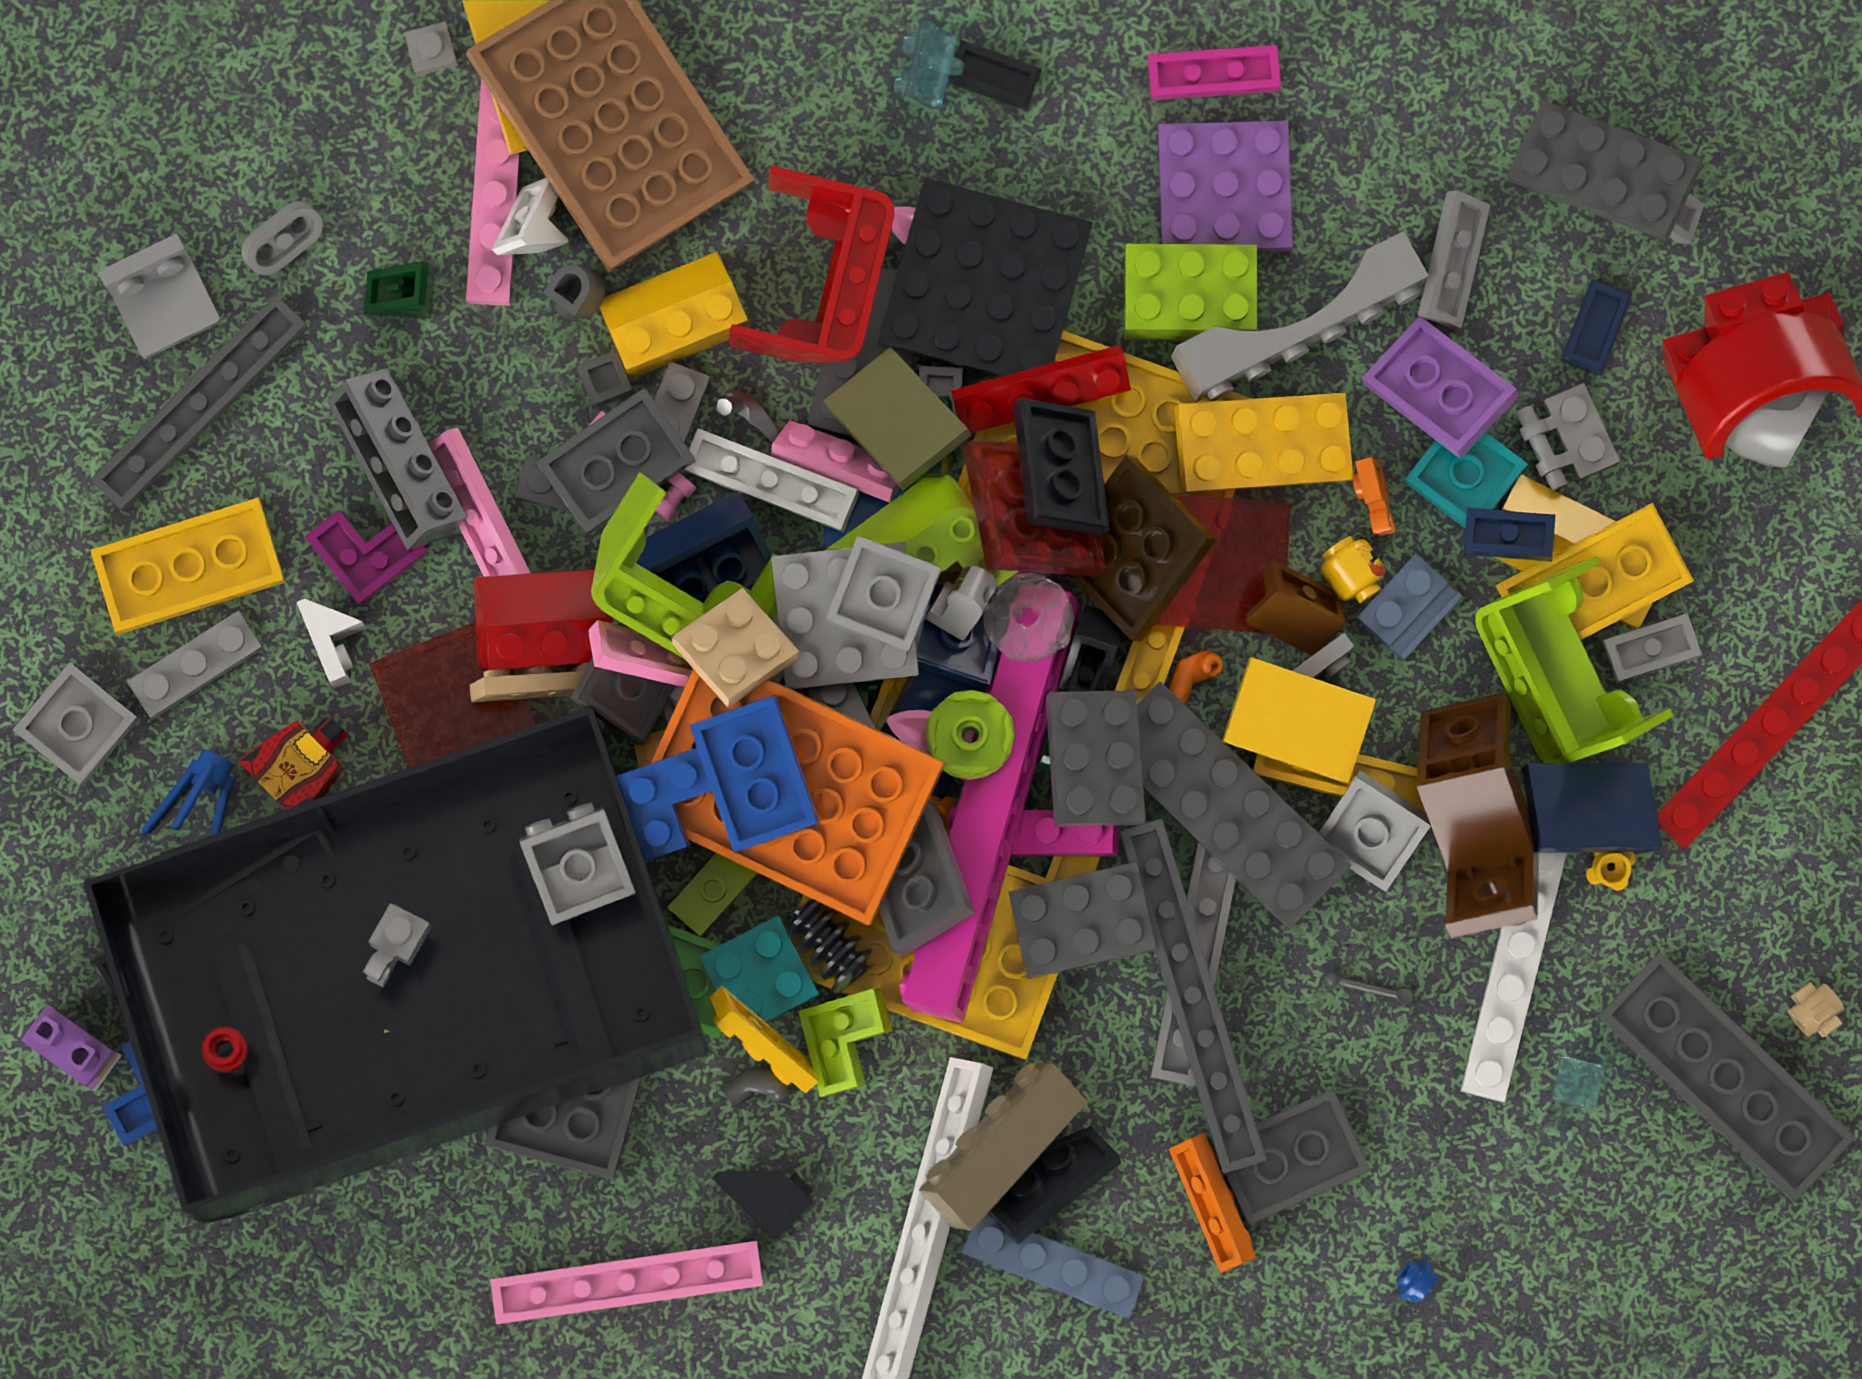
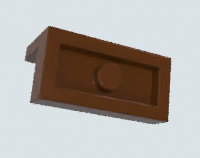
[1246,560,1346,655]

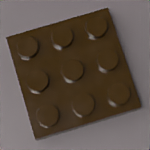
[1051,455,1217,642]

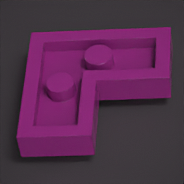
[304,510,429,606]

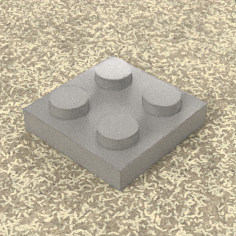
[825,536,942,652]
[13,662,140,787]
[1318,771,1431,892]

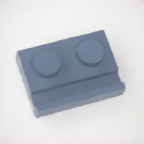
[1356,554,1463,661]

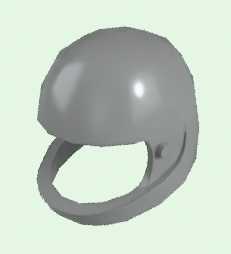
[1725,389,1829,468]

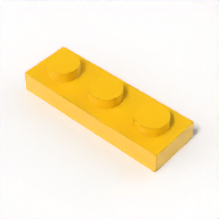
[709,986,819,1094]

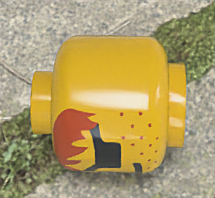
[1320,536,1386,604]

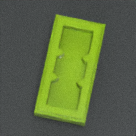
[667,853,759,937]

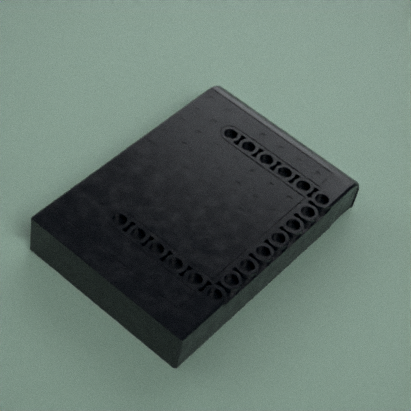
[83,707,710,1223]

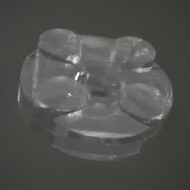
[983,572,1074,662]

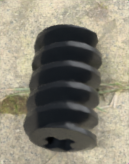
[783,899,874,994]

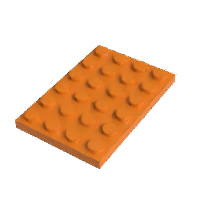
[650,669,946,926]

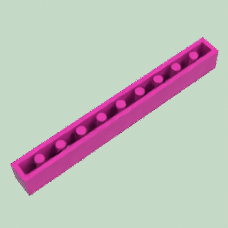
[900,583,1081,1023]

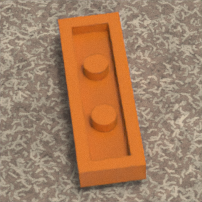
[1169,1133,1257,1273]

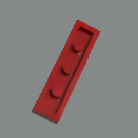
[951,345,1131,434]

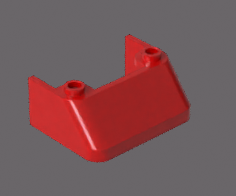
[729,165,895,363]

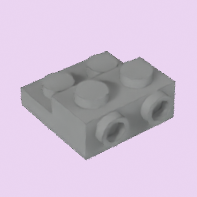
[519,802,636,925]

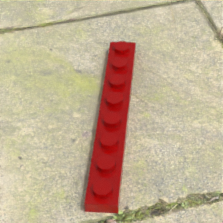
[1657,599,1862,850]

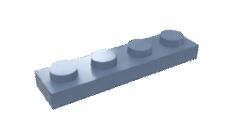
[962,1214,1145,1319]

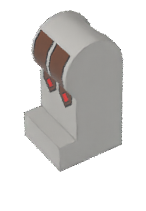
[925,565,997,641]

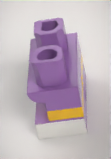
[21,1004,122,1092]

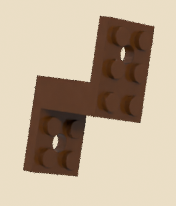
[1417,692,1539,938]

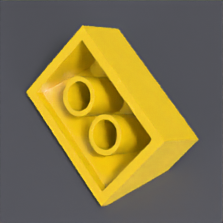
[599,252,749,380]

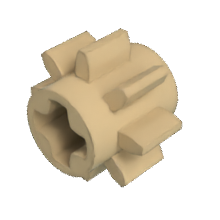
[1788,982,1845,1038]

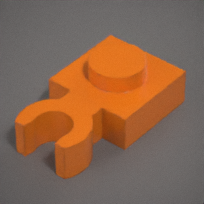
[1352,457,1396,537]

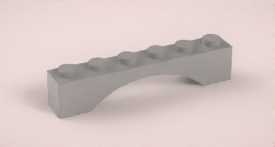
[1171,231,1429,402]

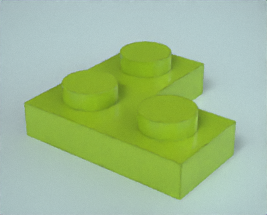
[798,988,893,1097]

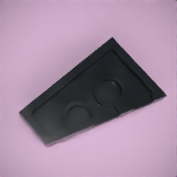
[988,1126,1121,1245]

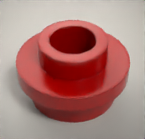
[202,1027,248,1072]

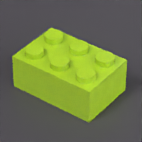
[1124,244,1257,341]

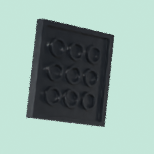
[878,178,1093,378]

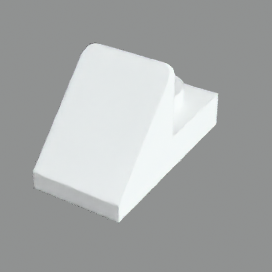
[492,178,568,255]
[297,599,366,689]

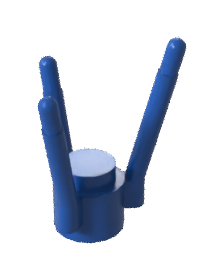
[141,749,236,836]

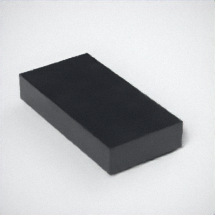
[946,40,1042,111]

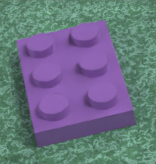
[1362,316,1519,459]

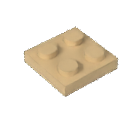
[672,588,799,708]

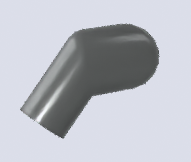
[721,1067,790,1107]

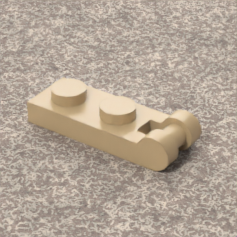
[470,663,589,702]

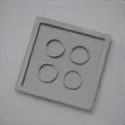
[771,542,919,689]

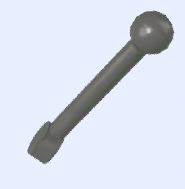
[1323,970,1414,1006]

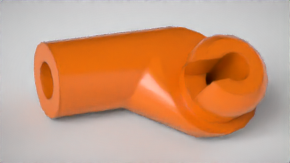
[1169,650,1223,705]

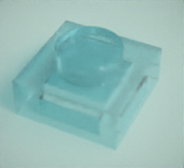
[1550,1056,1606,1111]

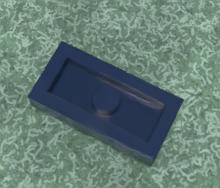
[1463,508,1556,562]

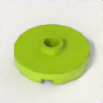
[925,690,1015,780]

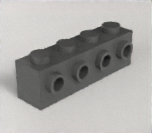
[327,368,468,550]

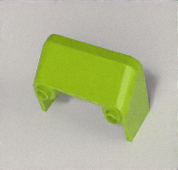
[591,472,778,660]
[1475,555,1674,764]

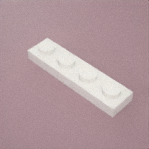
[683,428,860,533]

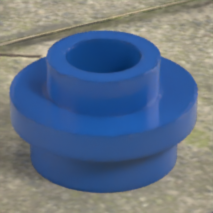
[1396,1260,1437,1303]

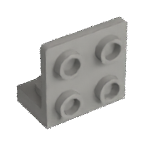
[98,233,221,359]

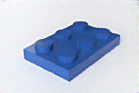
[689,695,821,853]

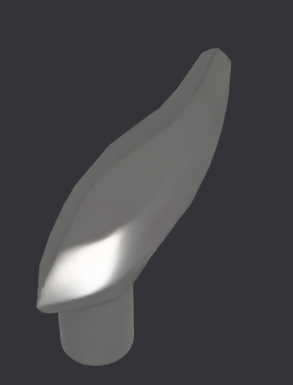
[717,390,780,443]

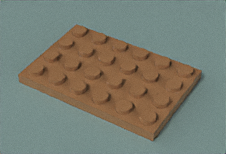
[466,0,754,272]

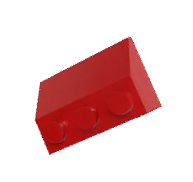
[473,569,614,670]

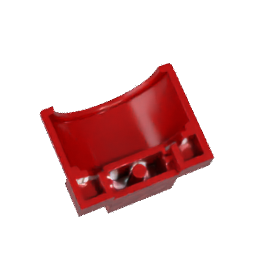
[1663,272,1862,459]

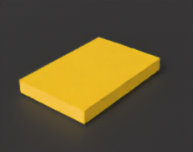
[1221,657,1376,784]

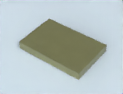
[823,347,971,490]

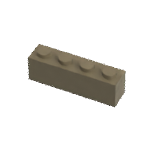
[919,1062,1088,1231]

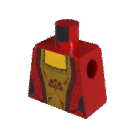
[238,717,349,810]

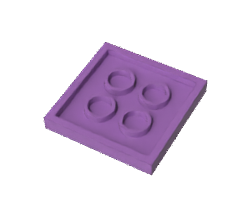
[1158,121,1293,252]

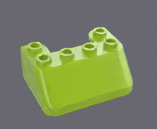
[824,473,1021,586]

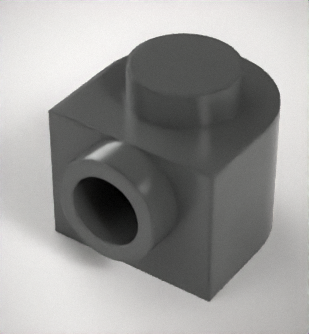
[543,265,605,321]

